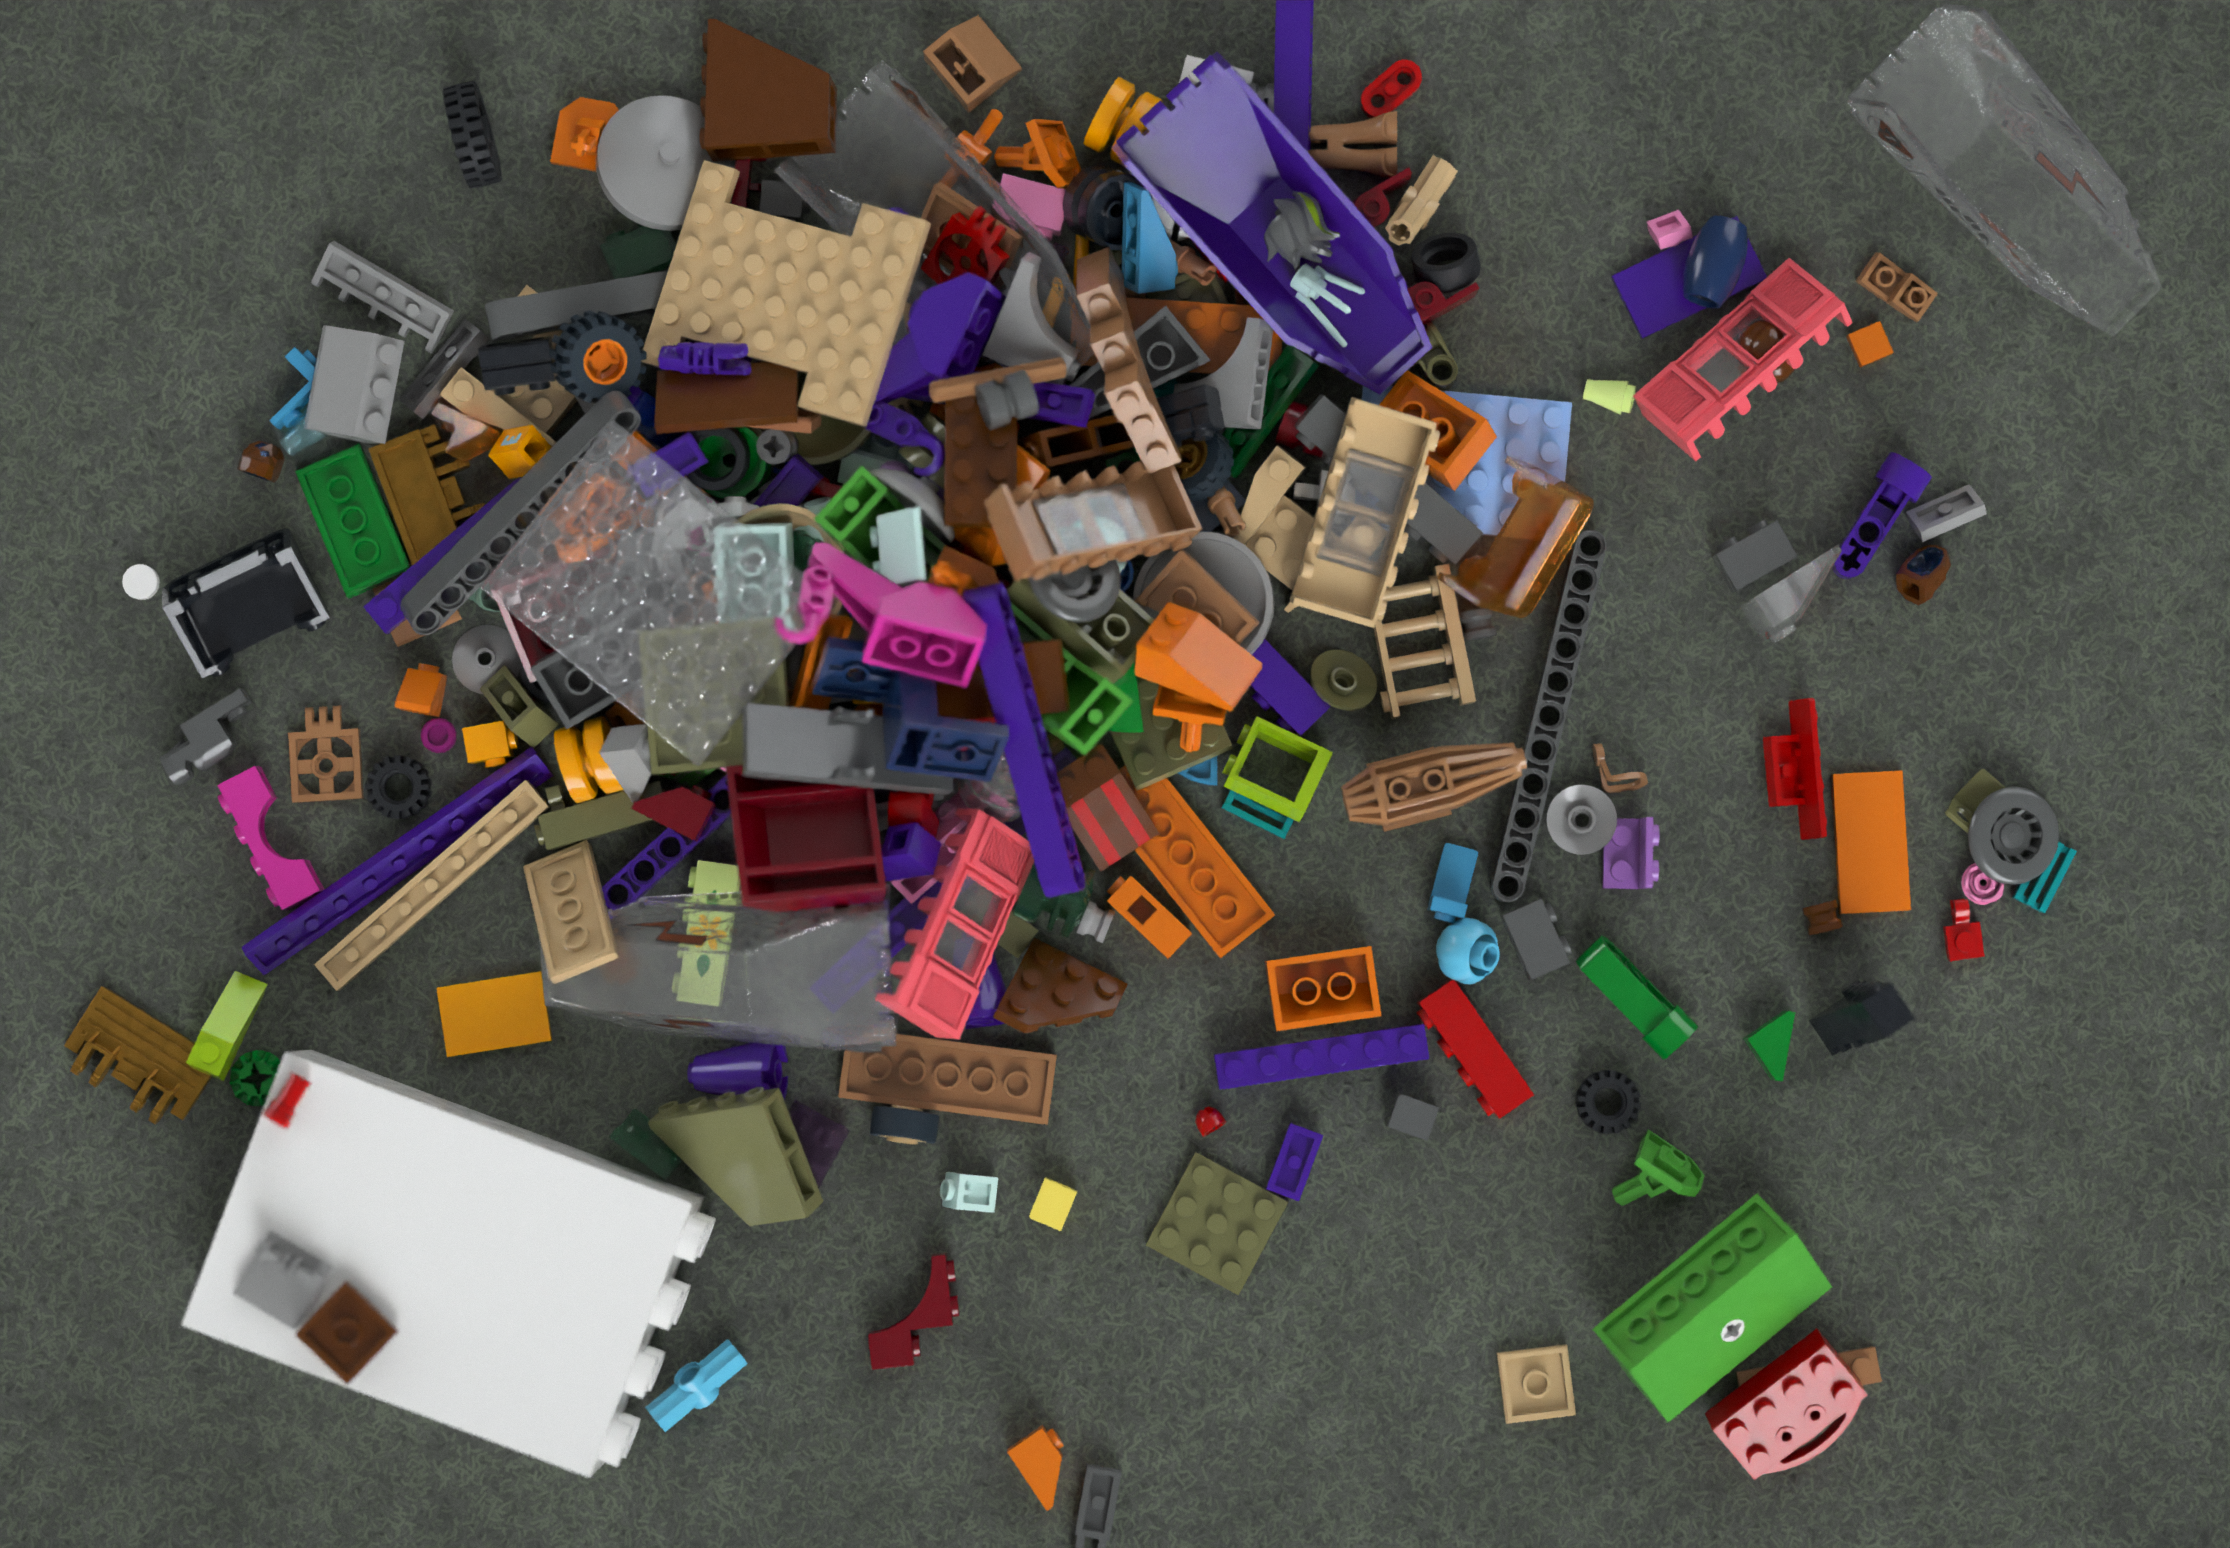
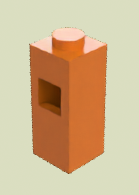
[1107,876,1192,959]

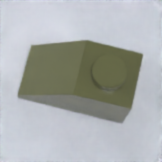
[480,665,559,748]

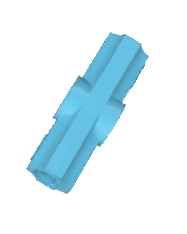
[645,1339,748,1432]

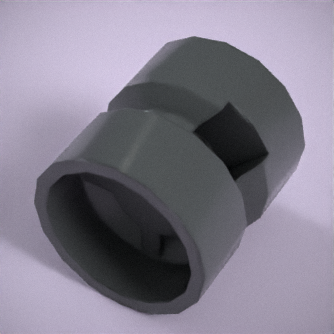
[975,369,1039,430]

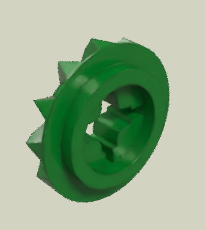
[229,1050,281,1106]

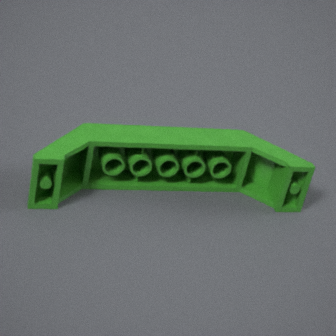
[814,466,1133,756]

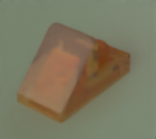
[431,402,501,461]

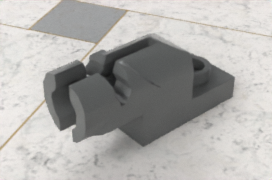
[160,689,253,786]

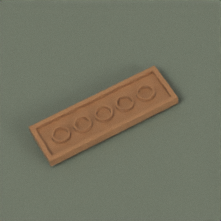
[838,1027,1057,1125]

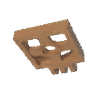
[288,705,364,803]

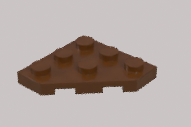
[993,938,1128,1033]

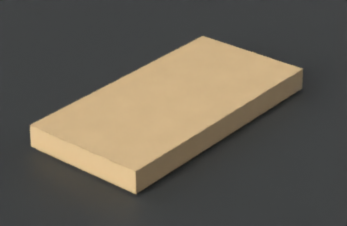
[523,840,619,984]

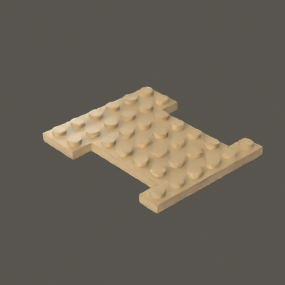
[641,160,931,427]

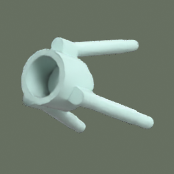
[1290,263,1365,348]

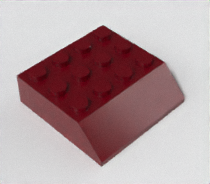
[726,765,886,912]

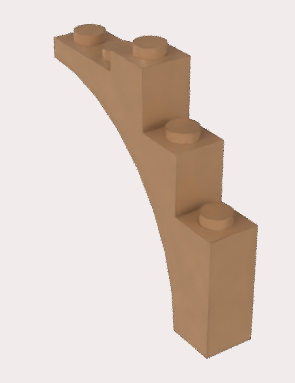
[1076,247,1181,474]

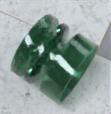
[1013,862,1096,938]

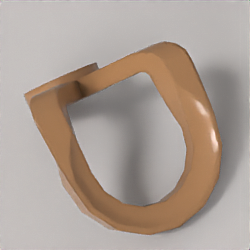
[1592,743,1648,793]

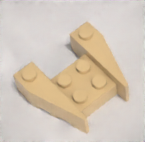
[439,285,577,447]
[1233,445,1388,613]

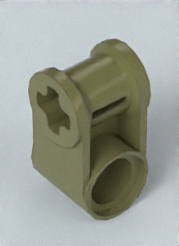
[1414,321,1458,391]

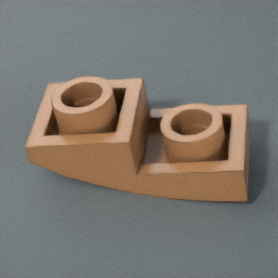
[1855,253,1938,322]

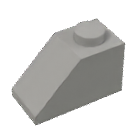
[599,724,652,803]

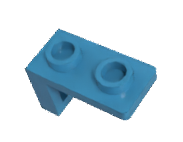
[270,347,317,429]
[1427,843,1478,924]

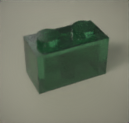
[600,224,677,279]

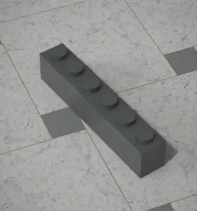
[1293,393,1483,565]

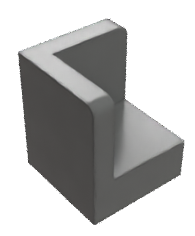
[1386,1094,1439,1141]

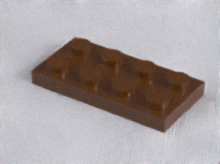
[944,395,1017,528]

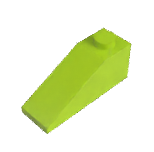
[186,971,268,1081]

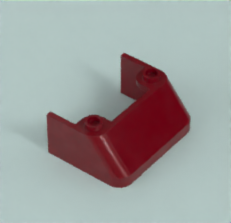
[1352,167,1479,326]

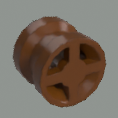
[1802,900,1843,936]

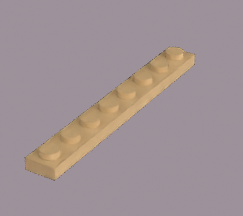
[314,780,550,991]

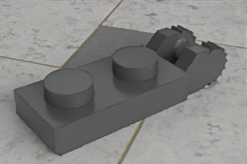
[1075,1463,1122,1548]

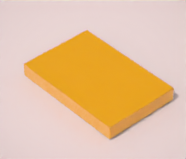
[437,971,553,1057]

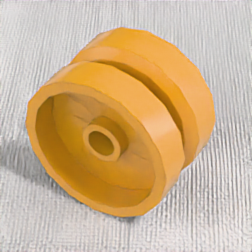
[1083,77,1163,168]
[554,716,624,803]

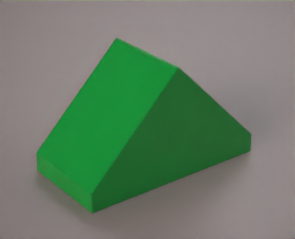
[1743,1011,1795,1082]

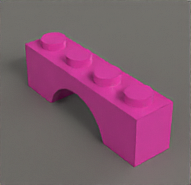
[217,766,324,910]

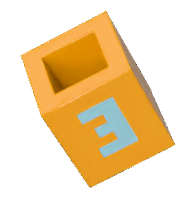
[488,424,552,479]

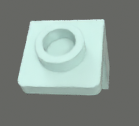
[940,1172,998,1213]

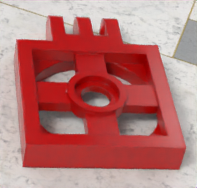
[920,206,1010,285]

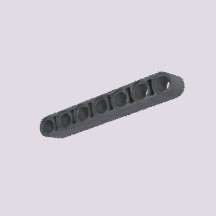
[485,270,668,341]

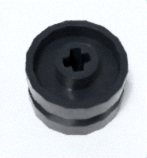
[1063,164,1153,250]

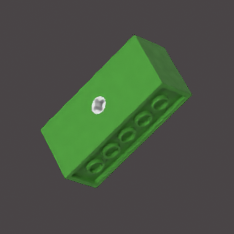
[1592,1194,1832,1422]

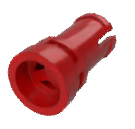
[262,1072,311,1129]

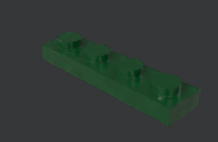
[1222,345,1319,479]

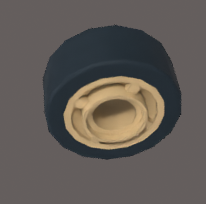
[870,1105,939,1145]

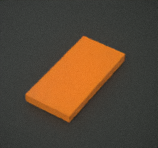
[1831,770,1911,914]

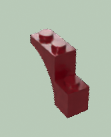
[868,1253,960,1370]

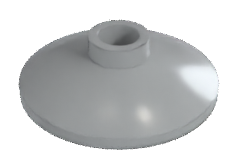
[452,625,521,694]
[1547,785,1617,855]

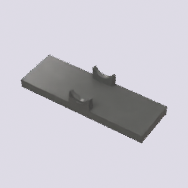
[743,703,953,795]

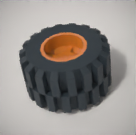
[549,311,647,404]

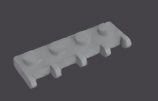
[311,241,454,354]

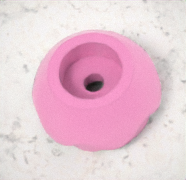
[1961,863,2005,905]

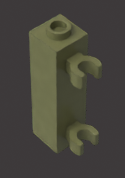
[534,781,665,851]

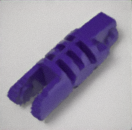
[658,342,751,375]

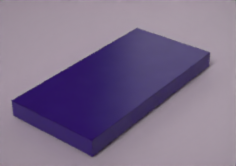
[1611,216,1767,340]

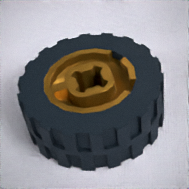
[1174,431,1234,503]

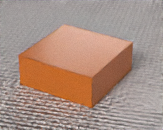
[1846,321,1894,368]

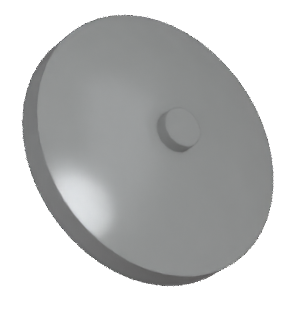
[596,96,736,231]
[1133,532,1275,655]

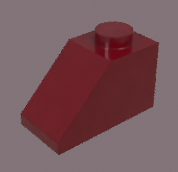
[631,784,716,842]

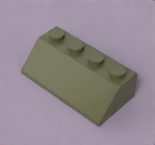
[1006,552,1154,684]

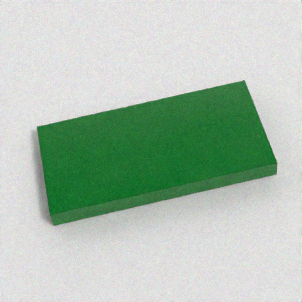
[295,444,411,599]

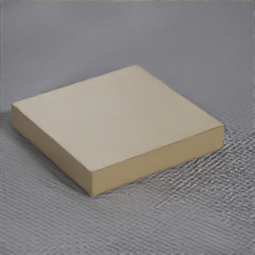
[1497,1344,1576,1424]

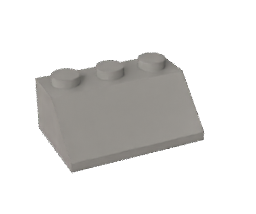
[304,325,404,444]

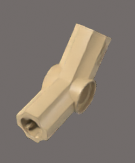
[1385,155,1458,246]

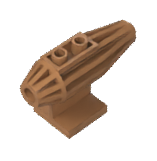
[1341,742,1527,832]

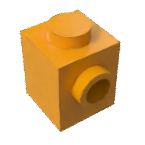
[462,721,518,768]

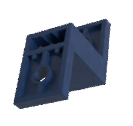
[812,637,1009,782]

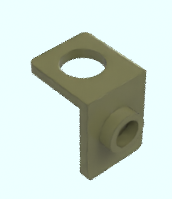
[1945,769,2006,833]

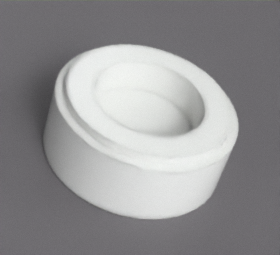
[122,564,160,600]

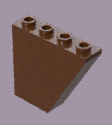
[699,19,837,162]
[1017,415,1135,470]

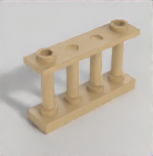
[1373,564,1476,719]

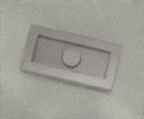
[1906,484,1987,542]

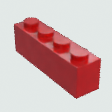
[1416,979,1534,1119]

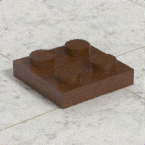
[294,1280,400,1385]

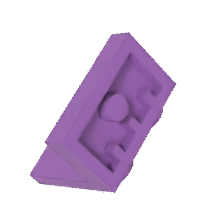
[1602,817,1659,889]

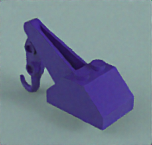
[864,273,1006,476]

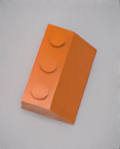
[1265,946,1382,1031]

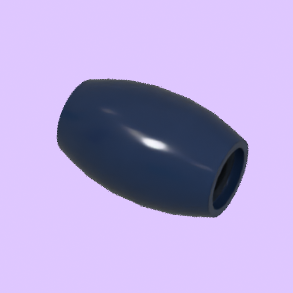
[1683,215,1748,309]

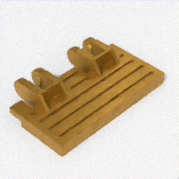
[368,425,485,565]
[64,986,212,1124]

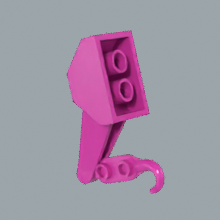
[775,542,987,688]

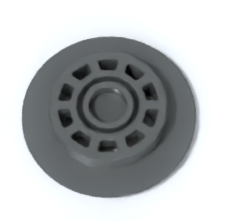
[1029,527,1121,622]
[1968,787,2059,885]

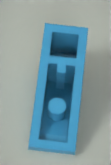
[1122,182,1178,294]

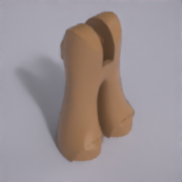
[1308,111,1397,178]

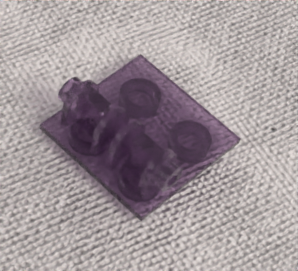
[788,1099,850,1189]

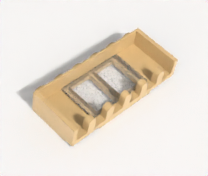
[1289,397,1440,628]

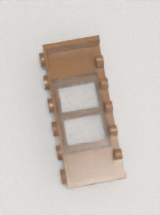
[984,461,1202,581]

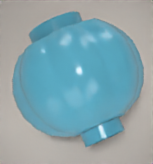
[1436,918,1500,985]

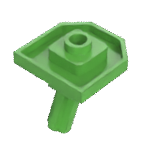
[1612,1129,1705,1206]

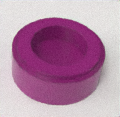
[421,718,457,753]

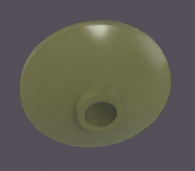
[1310,650,1377,711]

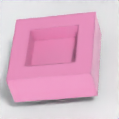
[1646,210,1693,250]

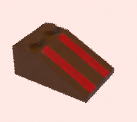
[1057,744,1159,872]

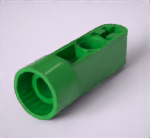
[1576,936,1699,1060]

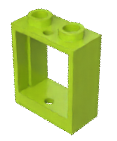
[1222,716,1333,822]

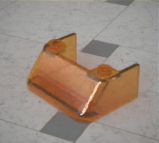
[1437,456,1594,618]

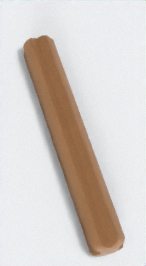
[929,357,1067,403]

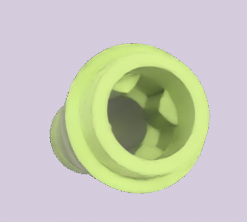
[1583,379,1637,415]

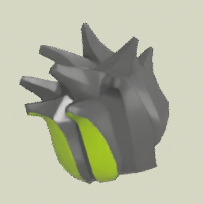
[1263,191,1340,273]

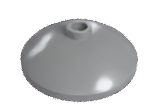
[870,468,955,545]

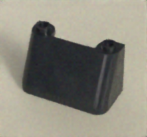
[162,529,330,678]

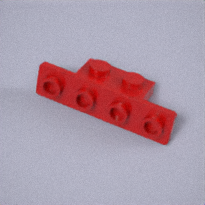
[1763,698,1827,840]

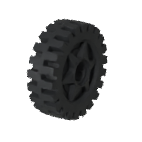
[443,81,502,189]

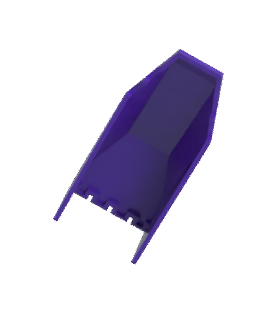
[1111,52,1432,395]

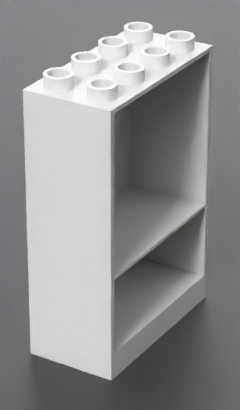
[182,1050,716,1478]

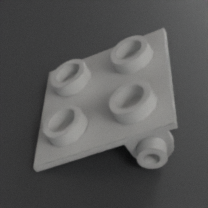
[233,1230,333,1330]

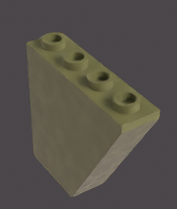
[648,1087,823,1226]

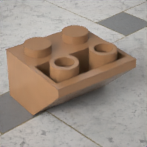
[923,15,1022,113]

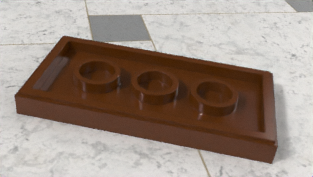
[655,362,799,434]
[935,639,1070,719]

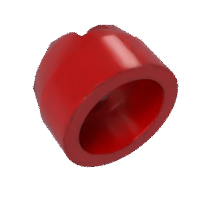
[1195,1106,1226,1137]

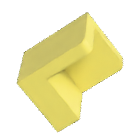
[1029,1177,1077,1231]

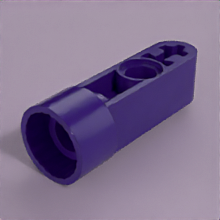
[1831,452,1932,579]

